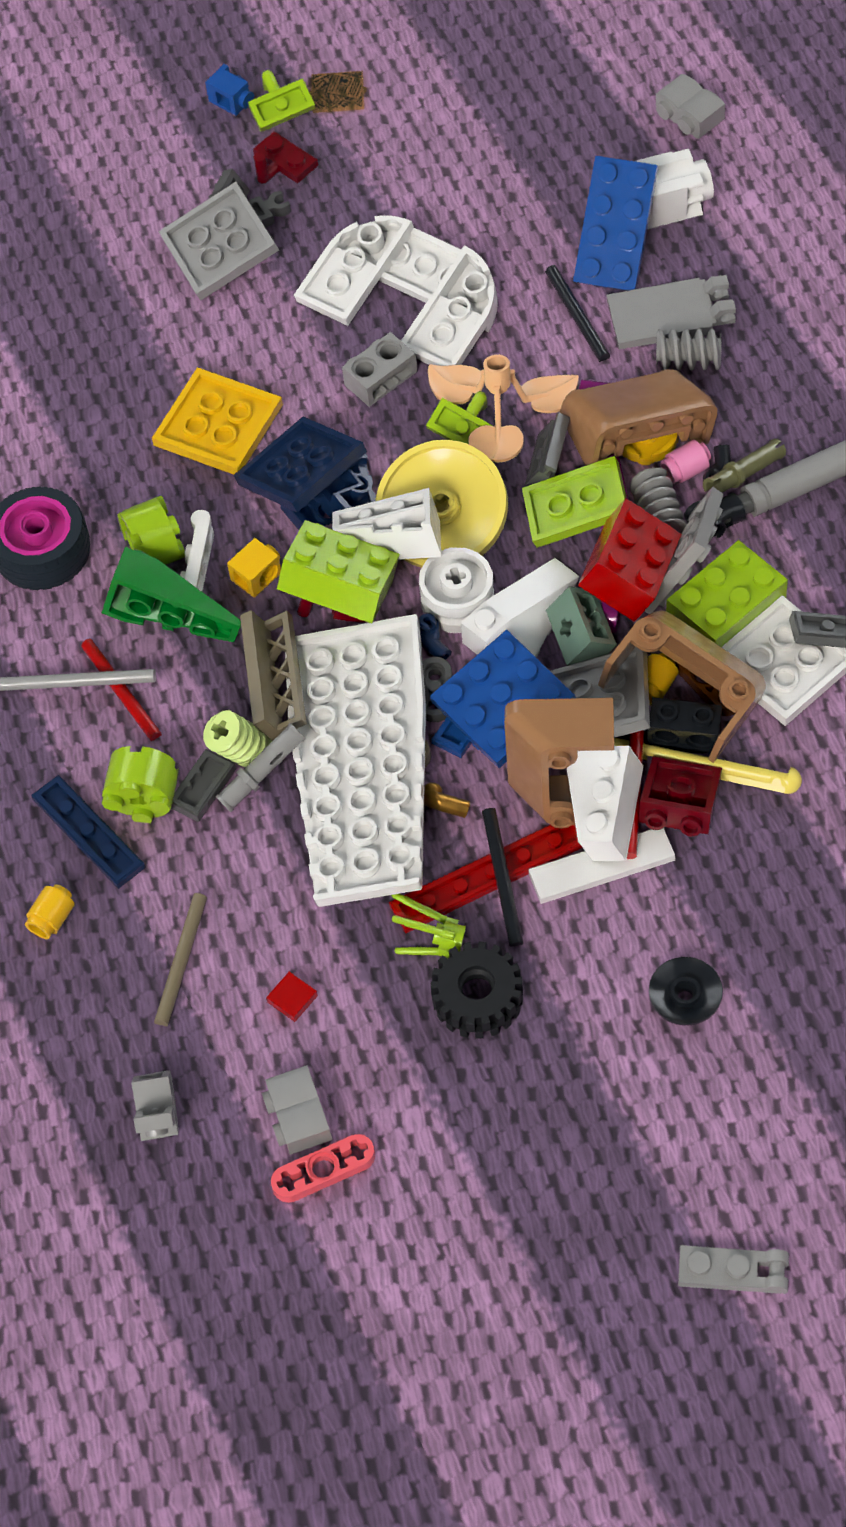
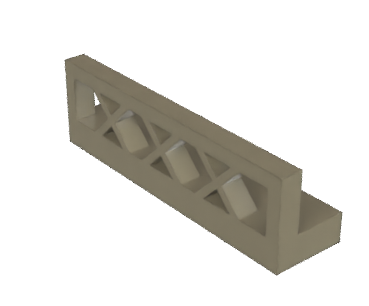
[240,610,307,740]

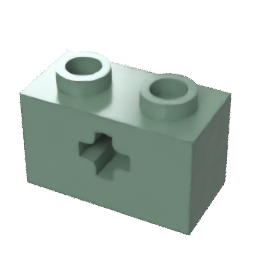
[546,586,617,666]

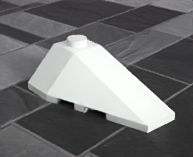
[461,558,579,658]

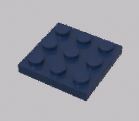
[233,417,367,512]

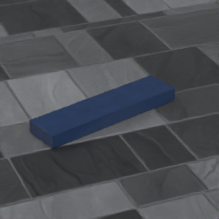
[31,775,146,889]

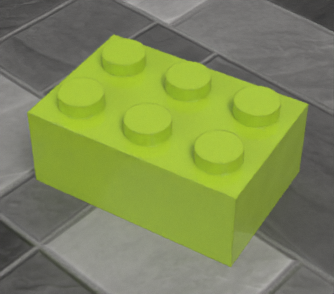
[277,520,400,624]
[666,540,788,647]

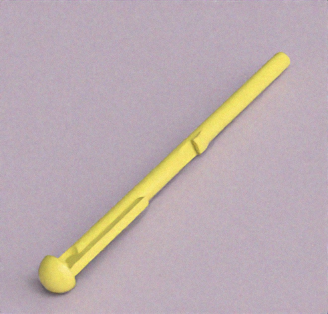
[614,738,802,794]

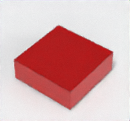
[266,971,318,1022]

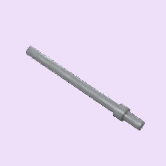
[0,669,156,691]

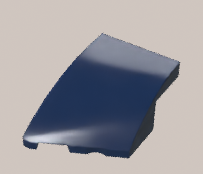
[280,453,376,530]

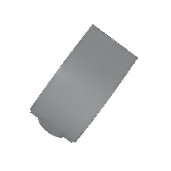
[131,1070,179,1141]

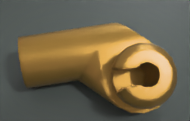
[424,783,470,818]

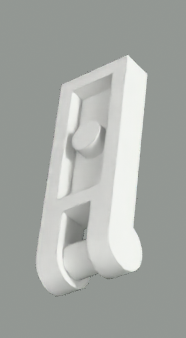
[180,510,214,592]

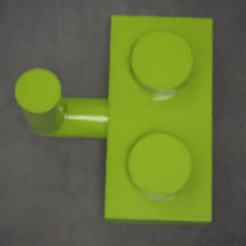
[248,70,315,132]
[426,391,495,444]

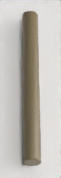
[154,893,207,1026]

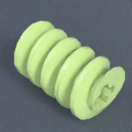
[203,710,272,767]

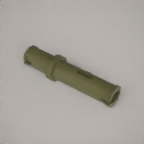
[703,439,786,493]

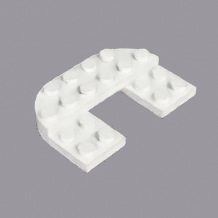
[294,216,498,366]

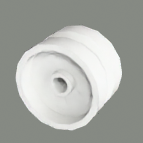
[419,548,494,633]

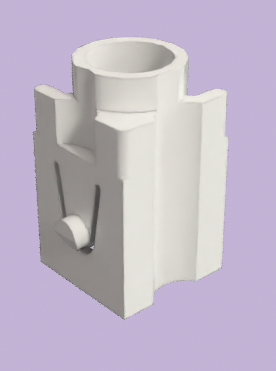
[635,149,714,229]

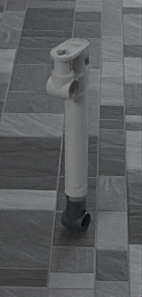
[684,440,846,538]

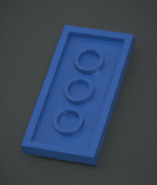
[573,156,659,291]

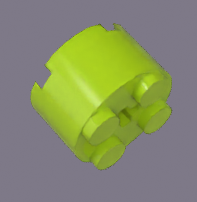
[117,495,185,565]
[102,746,179,823]

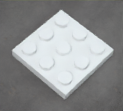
[722,596,846,726]

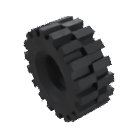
[430,941,523,1039]

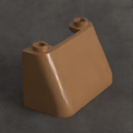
[560,369,718,466]

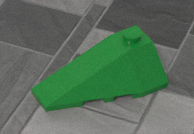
[101,547,241,642]

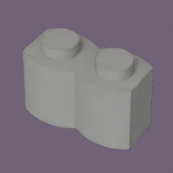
[656,74,725,139]
[262,1065,333,1155]

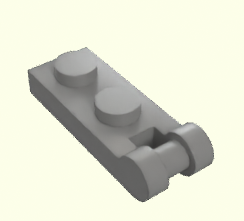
[678,1245,789,1294]

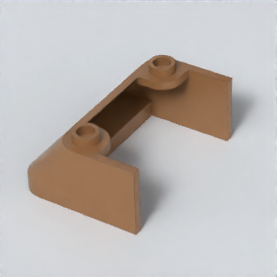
[598,611,766,763]
[504,698,614,828]

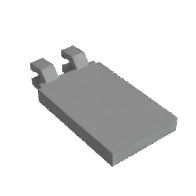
[606,275,736,349]

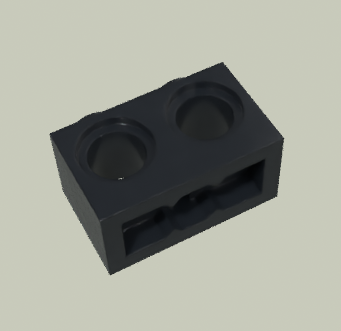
[648,697,722,754]

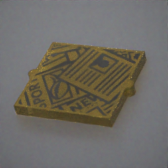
[309,71,367,113]

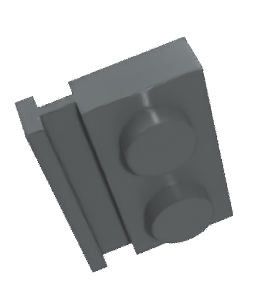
[524,412,570,487]

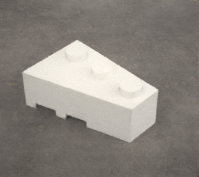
[332,488,442,560]
[567,746,643,861]

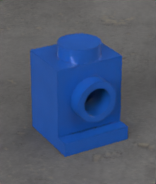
[205,64,254,116]

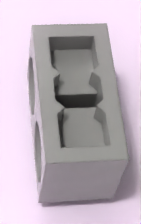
[342,332,417,407]

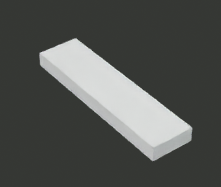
[528,828,675,904]

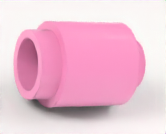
[660,440,711,484]

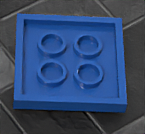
[429,630,576,768]

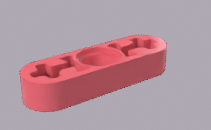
[271,1134,375,1203]

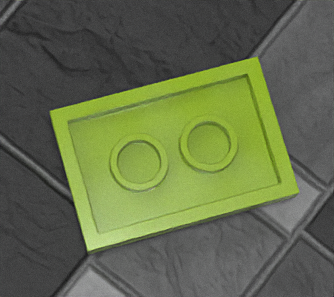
[522,456,626,548]

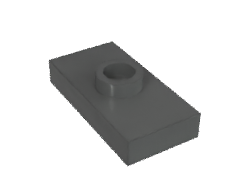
[171,749,236,822]

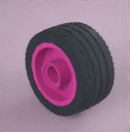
[0,486,90,590]

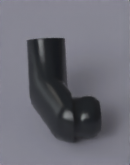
[703,445,731,481]

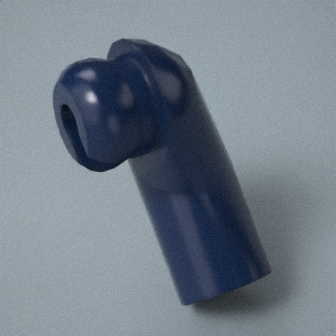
[419,613,452,660]

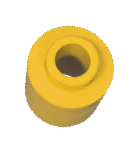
[648,653,678,706]
[25,884,75,939]

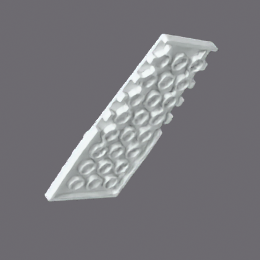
[285,614,426,907]

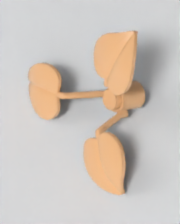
[428,354,579,463]

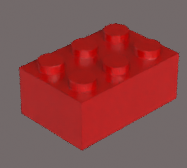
[578,498,682,622]

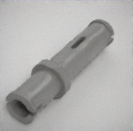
[215,723,306,812]

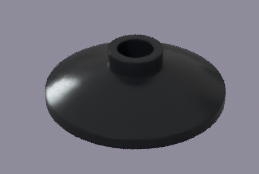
[649,957,723,1026]

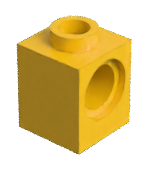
[227,538,281,598]

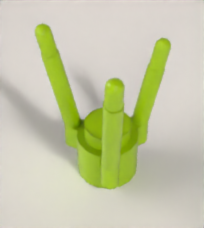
[391,894,466,958]

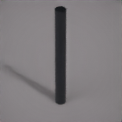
[545,265,610,362]
[482,808,524,947]

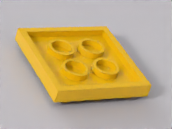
[152,367,283,475]

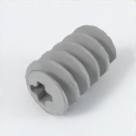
[656,329,721,370]
[630,467,687,534]

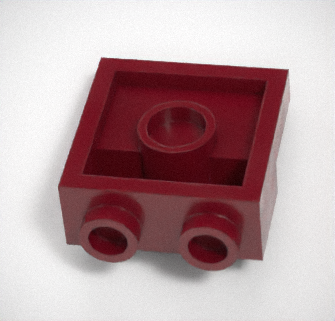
[639,756,722,836]

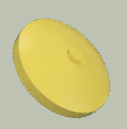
[376,440,508,568]

